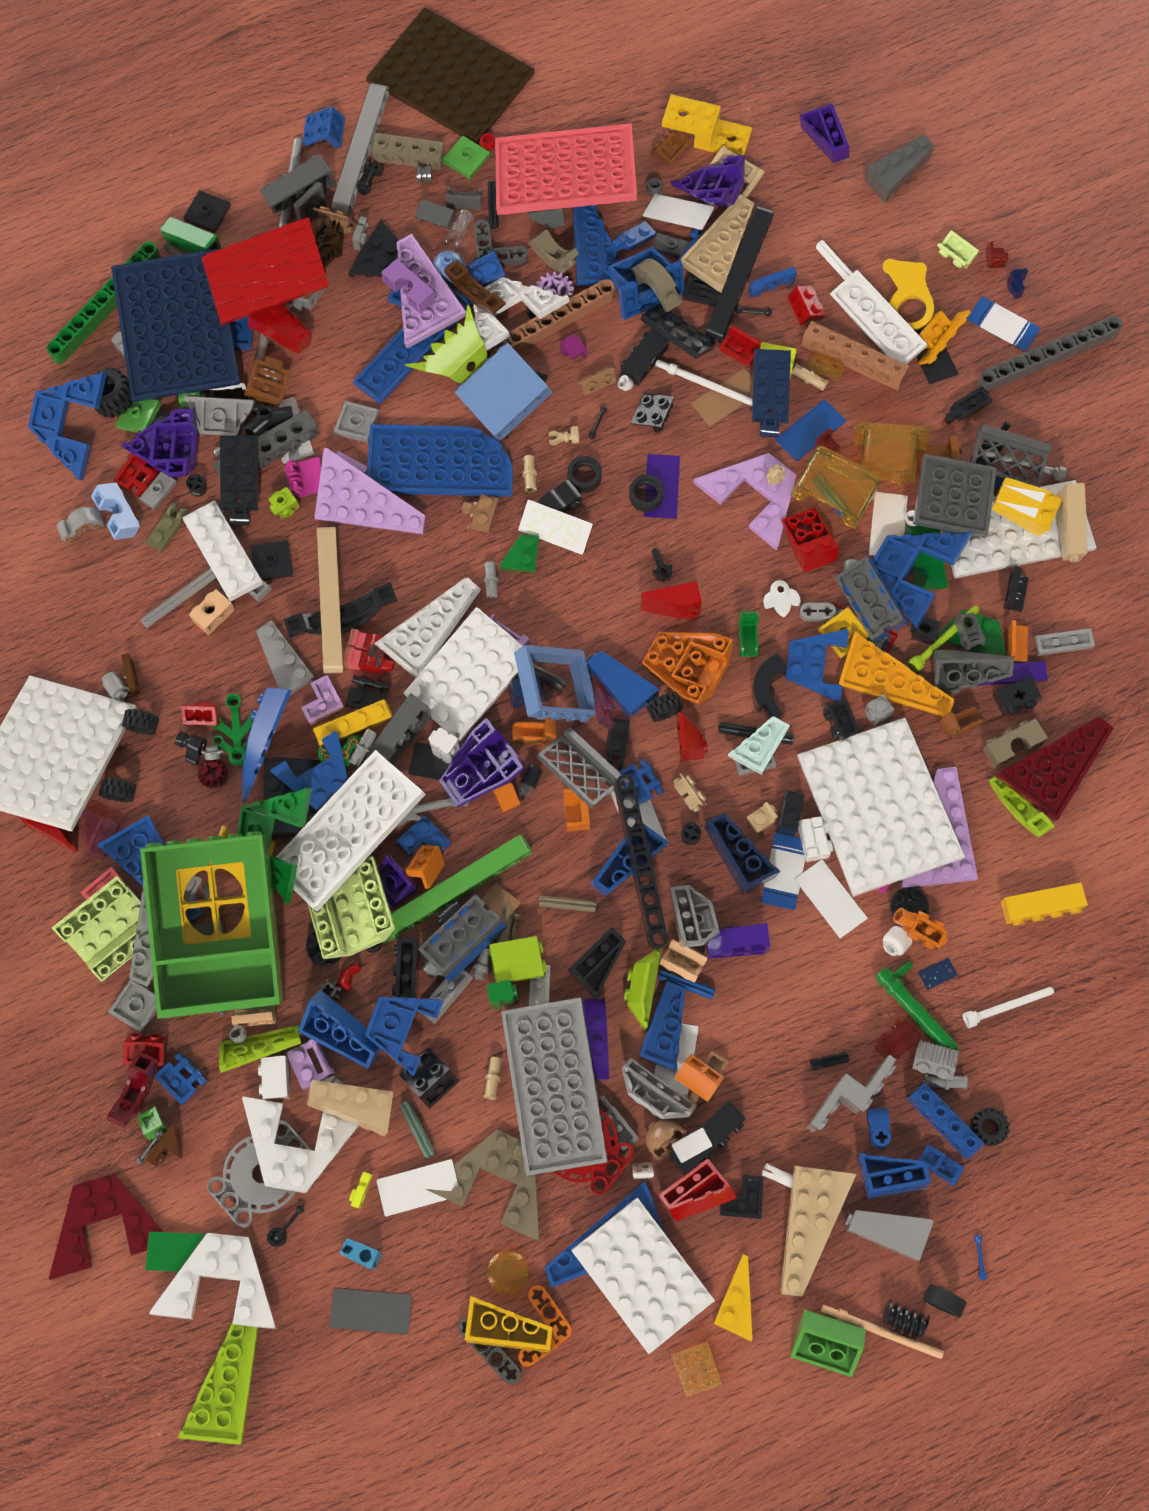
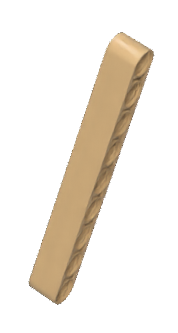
[317,527,343,674]

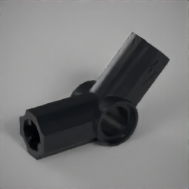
[243,406,293,436]

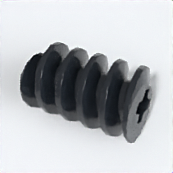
[882,1299,930,1341]

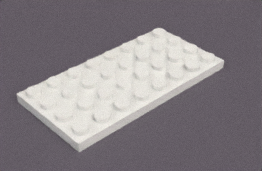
[941,480,1097,578]
[276,750,426,911]

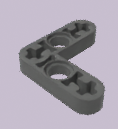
[474,219,528,266]

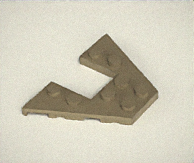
[425,1130,539,1241]

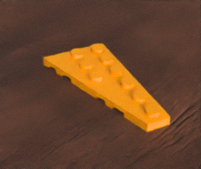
[838,631,954,717]

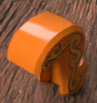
[512,718,557,745]

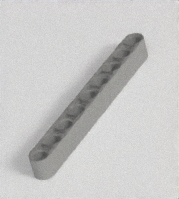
[331,83,389,216]

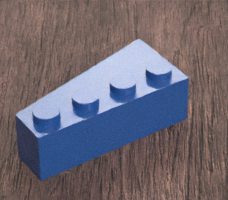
[590,822,670,896]
[298,990,381,1069]

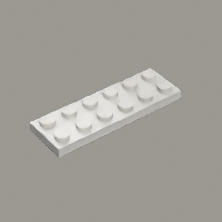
[830,270,927,364]
[182,500,263,602]

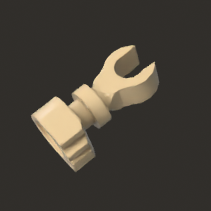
[548,426,580,445]

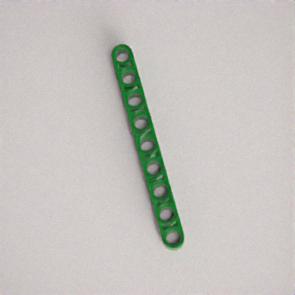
[46,241,161,364]

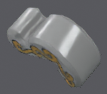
[57,507,105,542]

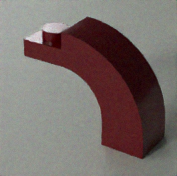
[107,1052,157,1128]

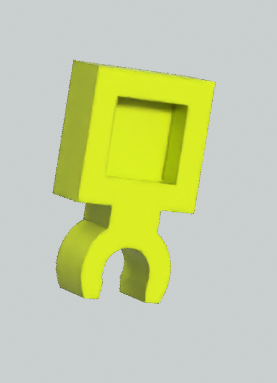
[349,1172,372,1209]

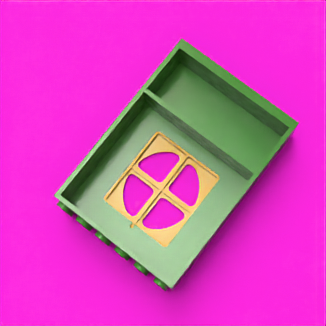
[140,831,285,1019]

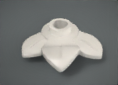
[763,580,801,617]

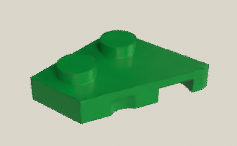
[500,534,539,573]

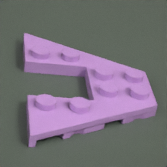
[693,453,797,550]

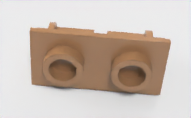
[578,367,617,396]

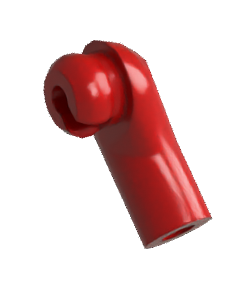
[338,962,361,991]

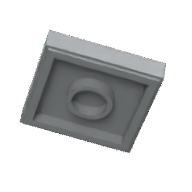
[334,401,380,443]
[108,979,157,1033]

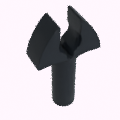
[651,548,672,582]

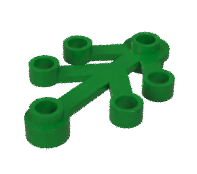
[211,694,253,766]

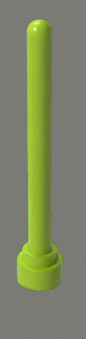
[908,606,979,672]

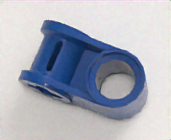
[866,1108,891,1149]

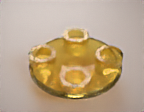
[487,1251,529,1294]

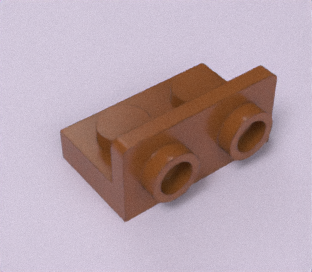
[651,129,692,166]

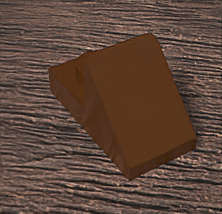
[146,1126,182,1166]

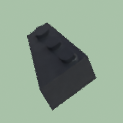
[567,927,626,999]

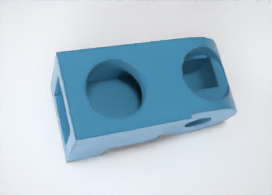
[339,1238,383,1270]

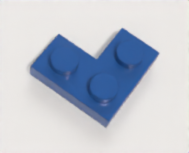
[396,816,451,857]

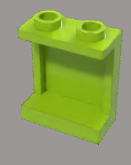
[489,936,547,984]

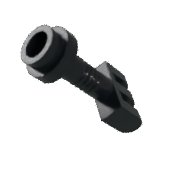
[357,161,384,195]

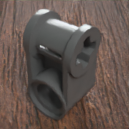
[955,613,985,651]

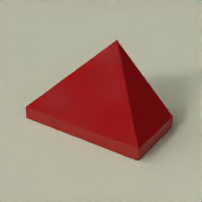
[181,701,219,725]

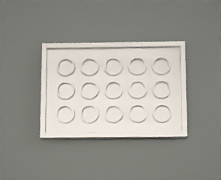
[403,607,523,742]
[572,1198,715,1354]

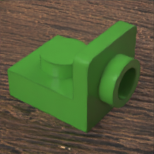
[137,1106,168,1142]

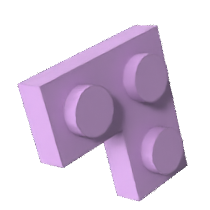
[301,675,345,726]

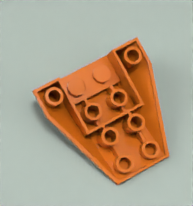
[642,632,733,704]

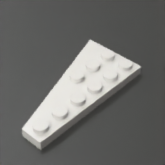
[374,578,481,678]

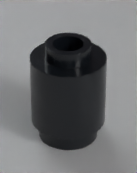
[436,900,462,926]

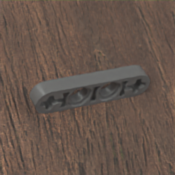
[458,1317,521,1384]

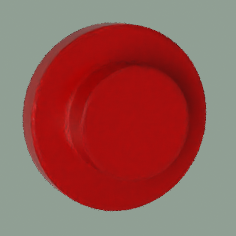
[480,133,495,151]

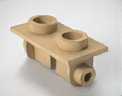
[673,773,708,813]

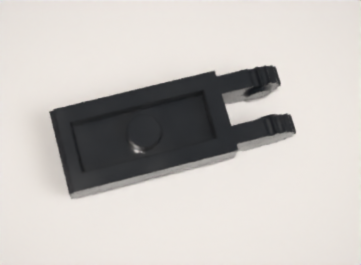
[607,718,630,771]

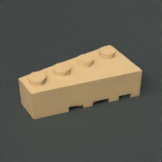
[307,1080,393,1137]

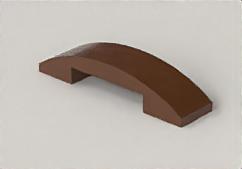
[444,260,506,315]

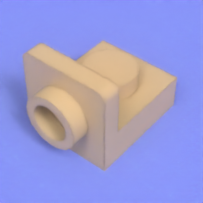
[746,802,778,834]

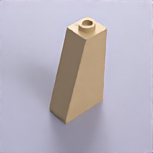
[1056,483,1087,562]

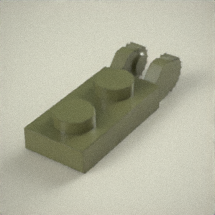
[145,502,188,553]

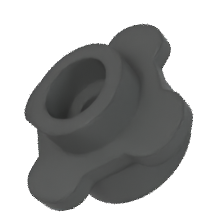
[646,178,664,196]

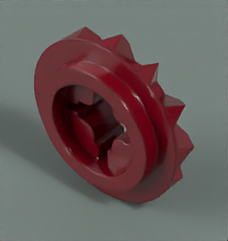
[197,759,228,788]

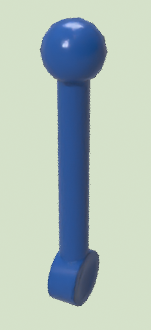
[974,1235,987,1280]

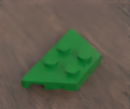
[936,609,1007,656]

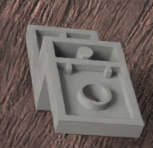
[806,1055,896,1132]

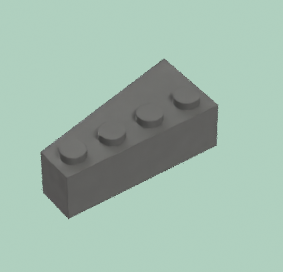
[865,134,934,203]
[260,154,336,214]

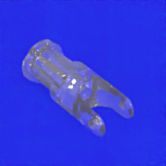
[444,209,474,249]

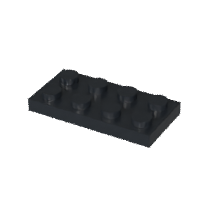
[640,304,716,360]

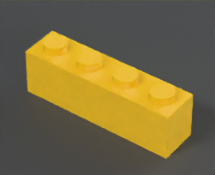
[313,699,393,747]
[1001,882,1088,926]

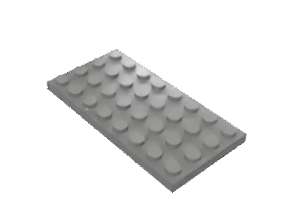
[501,997,608,1176]

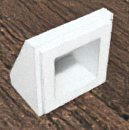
[632,1162,654,1180]

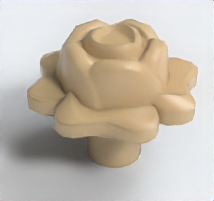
[766,464,786,485]

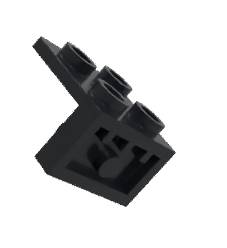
[399,1048,459,1109]

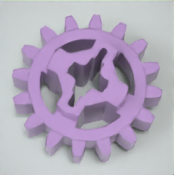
[537,272,574,298]

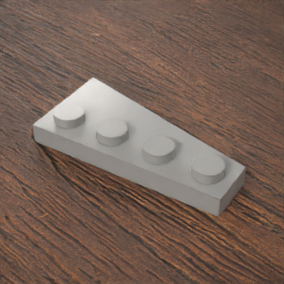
[256,620,315,696]

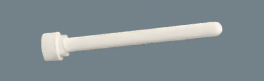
[963,987,1054,1028]

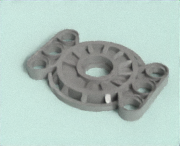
[207,1120,311,1228]

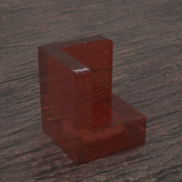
[986,241,1008,268]
[814,428,840,460]

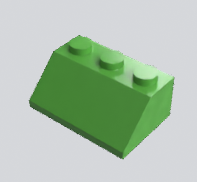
[791,1309,866,1377]

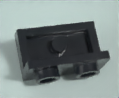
[823,699,860,741]

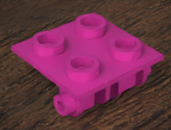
[285,457,321,499]

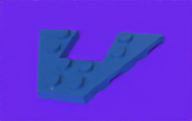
[28,372,107,480]
[872,531,972,628]

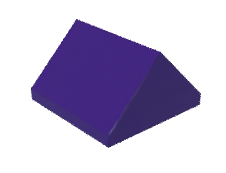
[377,855,417,909]

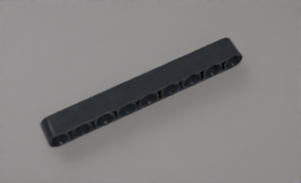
[705,206,774,342]
[614,774,668,949]

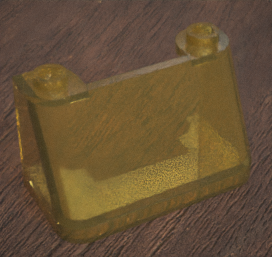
[791,446,881,529]

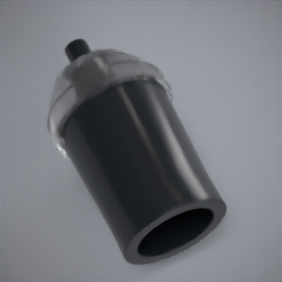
[518,764,543,801]

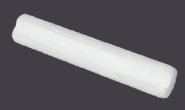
[816,240,853,280]

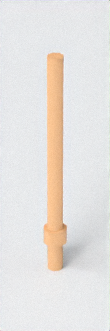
[820,1304,944,1359]

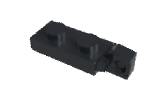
[944,387,993,424]

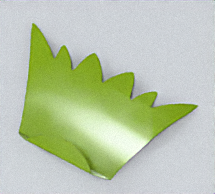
[405,305,487,384]

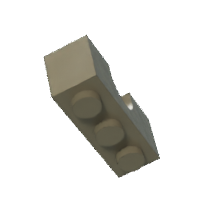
[983,719,1048,769]

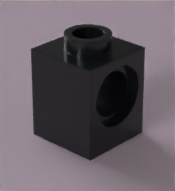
[910,617,941,645]

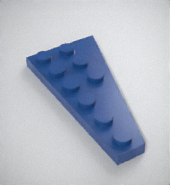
[572,205,618,286]
[97,815,204,923]
[544,1181,666,1288]

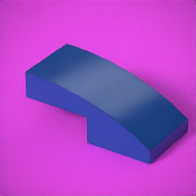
[918,1144,965,1187]

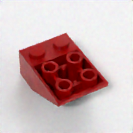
[781,507,839,573]

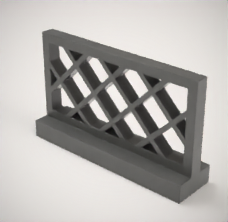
[971,424,1052,488]
[537,727,623,809]

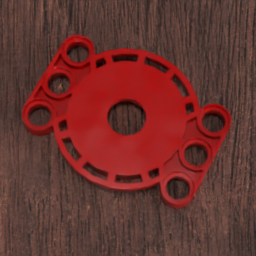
[553,1109,635,1195]

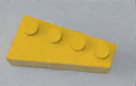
[465,1296,553,1352]

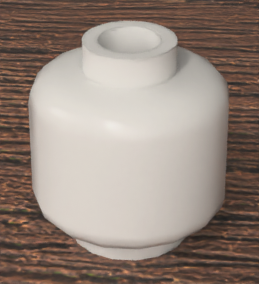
[882,926,912,956]

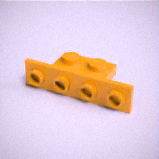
[918,310,971,365]

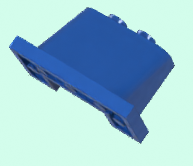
[608,247,685,320]

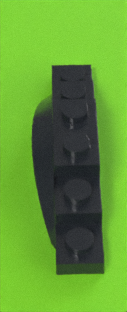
[284,582,397,638]

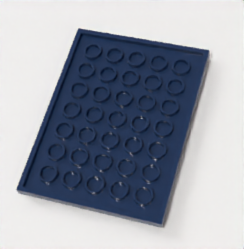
[111,249,240,402]

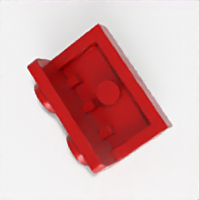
[787,286,826,325]
[719,326,761,367]

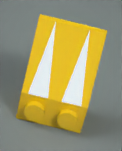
[991,477,1062,536]

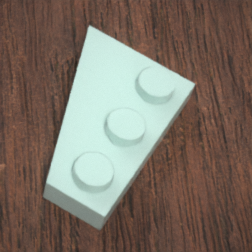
[728,716,790,775]

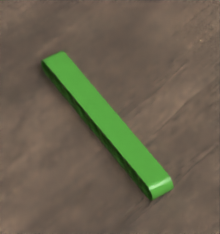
[383,835,533,943]

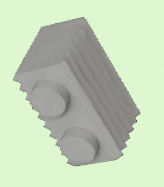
[912,1040,959,1080]

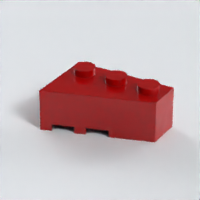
[248,304,312,354]
[658,1158,737,1222]

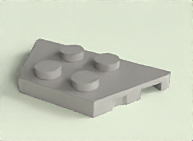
[184,396,255,435]

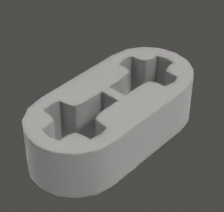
[799,603,836,622]

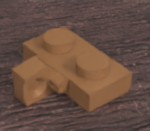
[462,494,499,533]

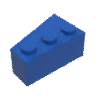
[857,1153,931,1199]

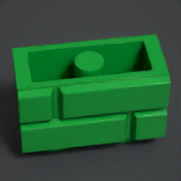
[487,980,518,1010]

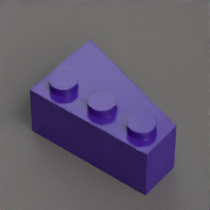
[800,103,849,163]
[706,923,770,959]

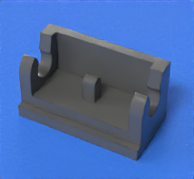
[446,186,483,210]
[415,199,456,231]

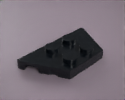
[348,220,399,277]

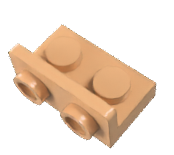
[232,1005,276,1027]

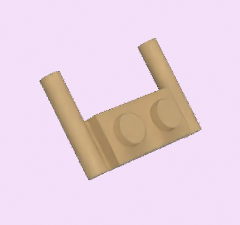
[709,146,765,198]

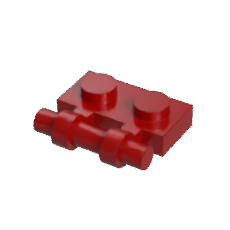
[113,454,159,498]

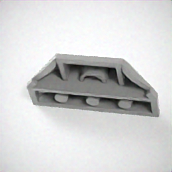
[670,885,720,948]
[622,1058,697,1119]

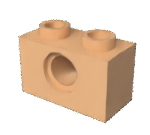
[189,589,235,636]

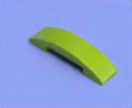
[988,776,1055,838]

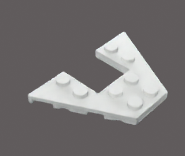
[474,277,570,351]
[242,1096,359,1193]
[149,1233,276,1329]

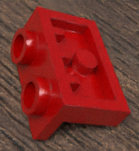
[123,1033,168,1066]

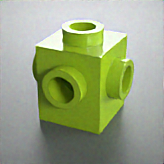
[269,487,300,519]

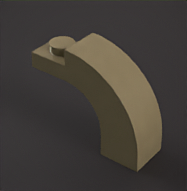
[528,229,579,273]
[631,259,683,312]

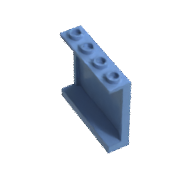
[455,343,553,442]

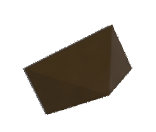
[209,381,249,400]

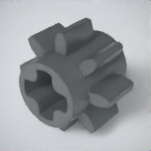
[319,979,343,1000]

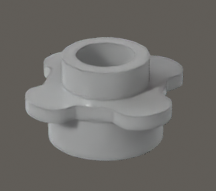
[201,746,223,760]

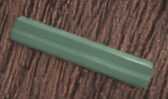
[400,1101,435,1158]

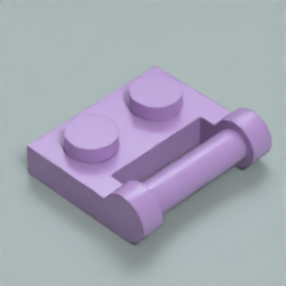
[286,1039,335,1090]

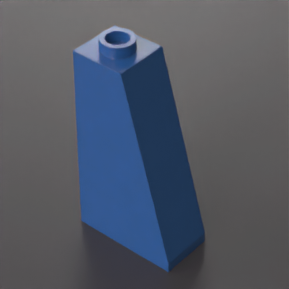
[587,651,659,718]

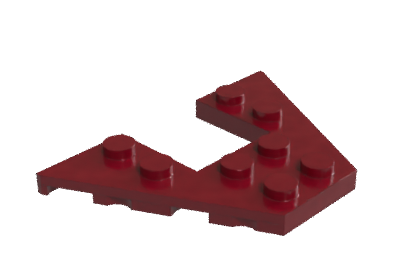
[49,1174,163,1280]

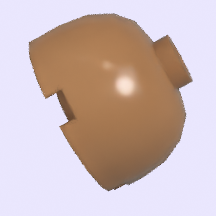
[645,1119,687,1160]

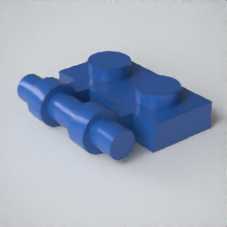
[619,759,664,805]
[154,1052,208,1105]

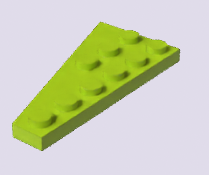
[178,1322,259,1445]

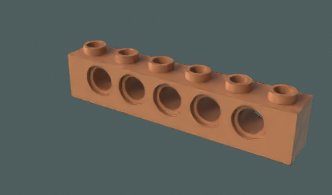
[801,321,909,391]

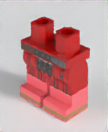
[343,629,395,674]

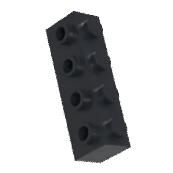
[392,938,420,1022]

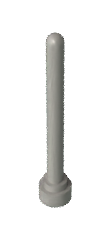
[983,449,1067,482]

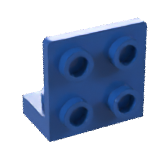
[302,106,345,149]

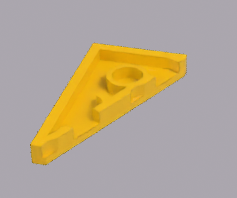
[714,1254,752,1341]

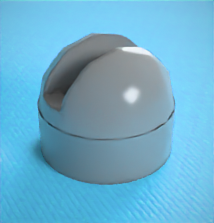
[229,1025,247,1043]

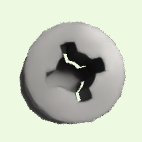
[417,165,432,184]

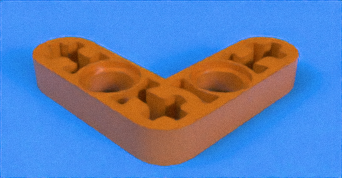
[518,1285,572,1367]

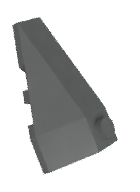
[933,650,1014,694]

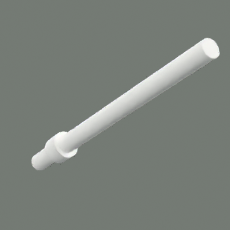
[655,359,752,406]

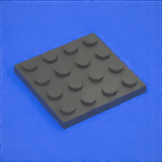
[913,454,997,538]

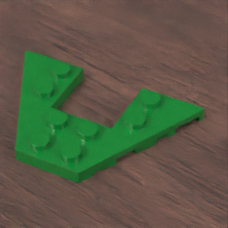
[236,788,312,904]

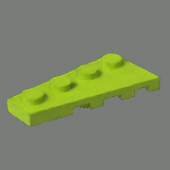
[219,1025,301,1073]

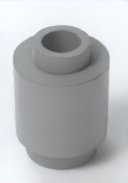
[102,672,129,700]

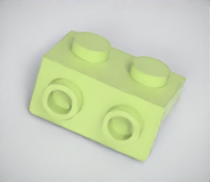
[937,230,979,269]

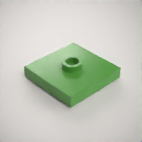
[442,136,491,180]
[115,399,161,433]

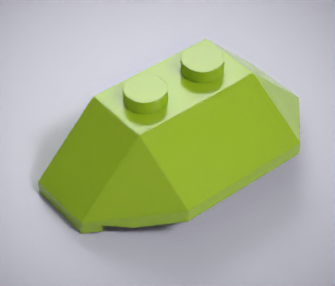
[624,949,661,1030]

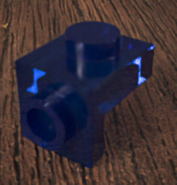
[1007,268,1028,300]

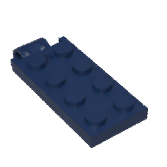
[752,349,791,438]

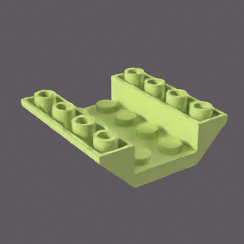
[307,856,395,959]
[52,876,141,982]

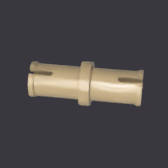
[791,363,828,391]
[522,455,537,493]
[483,1057,503,1100]

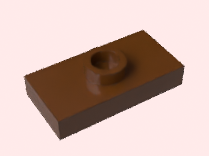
[121,653,140,696]

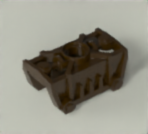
[313,222,343,269]

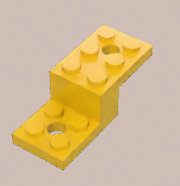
[662,94,752,155]

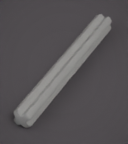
[141,568,216,628]

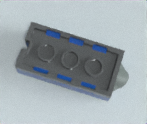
[834,557,909,642]
[418,894,507,983]

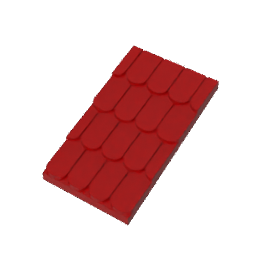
[202,217,329,326]

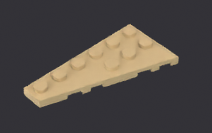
[680,194,754,293]
[780,1166,856,1297]

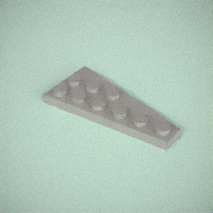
[129,875,202,987]

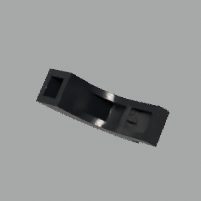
[752,654,788,720]

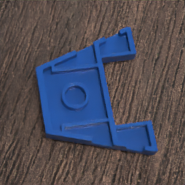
[786,630,849,702]
[270,731,348,810]
[365,996,444,1075]

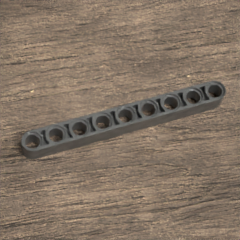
[977,316,1123,392]

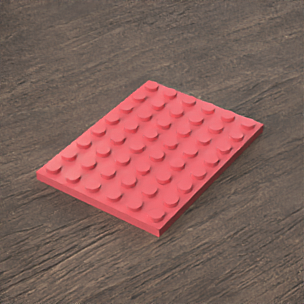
[495,123,637,215]

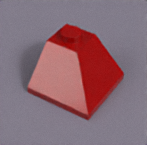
[677,713,708,761]

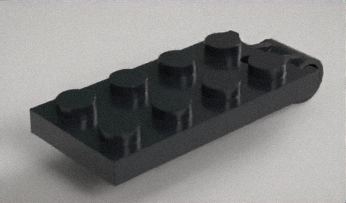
[220,435,258,526]

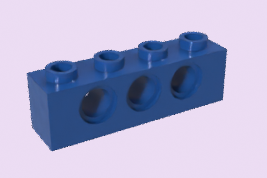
[907,1082,985,1160]

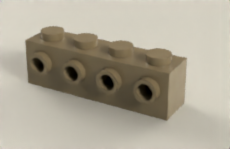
[372,133,445,170]

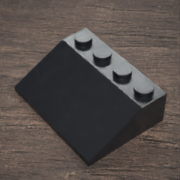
[264,757,322,838]

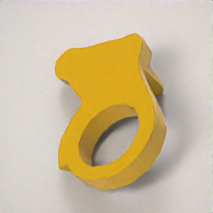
[883,259,934,331]

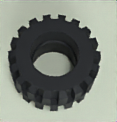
[92,368,134,418]

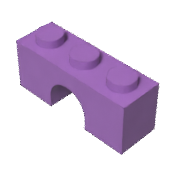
[381,259,436,314]

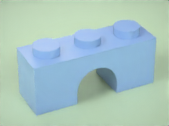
[91,483,140,540]

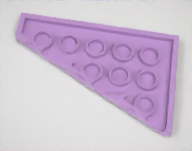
[397,234,466,349]

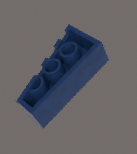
[704,813,780,894]

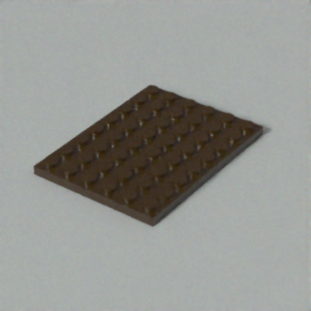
[366,7,535,144]

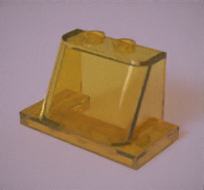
[854,422,930,483]

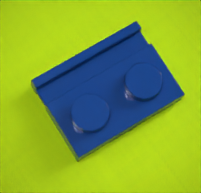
[465,251,506,287]

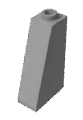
[845,1210,934,1261]

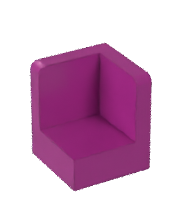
[560,334,587,359]

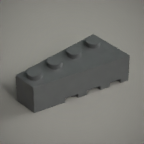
[364,693,432,765]

